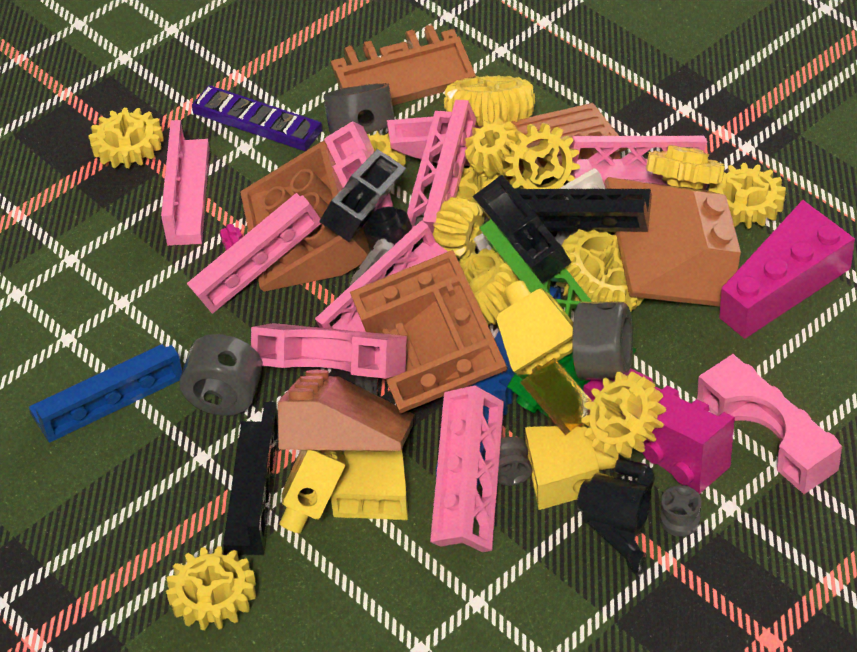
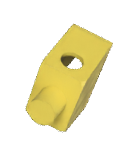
[496,281,573,375]
[525,426,619,510]
[330,449,409,520]
[279,450,346,534]

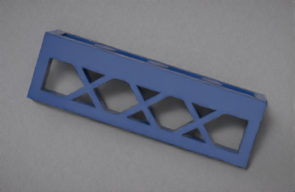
[29,344,182,443]

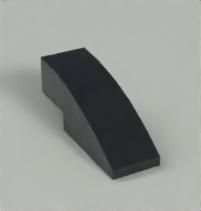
[319,149,407,242]
[472,175,572,284]

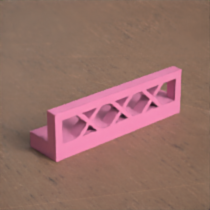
[407,99,476,234]
[161,120,210,246]
[570,136,707,190]
[187,193,321,314]
[315,221,448,332]
[430,385,504,552]

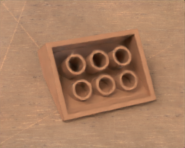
[240,140,370,292]
[278,370,415,451]

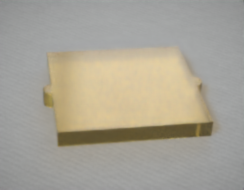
[520,357,592,435]

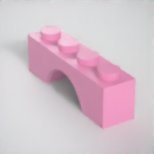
[251,323,407,378]
[697,354,842,494]

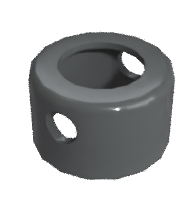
[323,83,395,134]
[572,302,633,380]
[180,334,263,416]

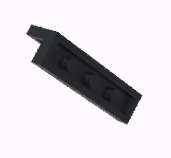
[515,189,652,232]
[223,402,279,555]

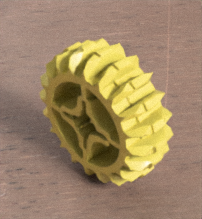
[444,75,535,127]
[556,229,644,312]
[459,248,520,325]

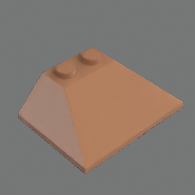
[605,177,741,307]
[350,250,508,414]

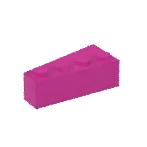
[719,200,855,339]
[583,369,735,494]

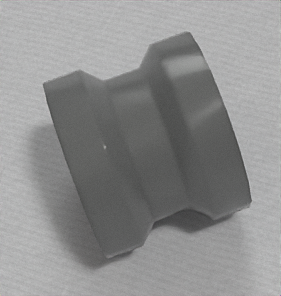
[497,437,532,486]
[660,485,701,537]

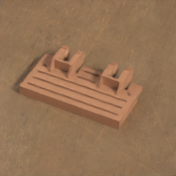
[331,25,476,115]
[499,103,626,179]

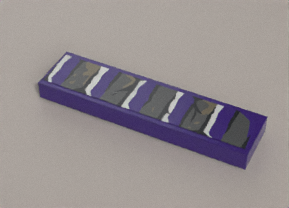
[191,85,322,151]

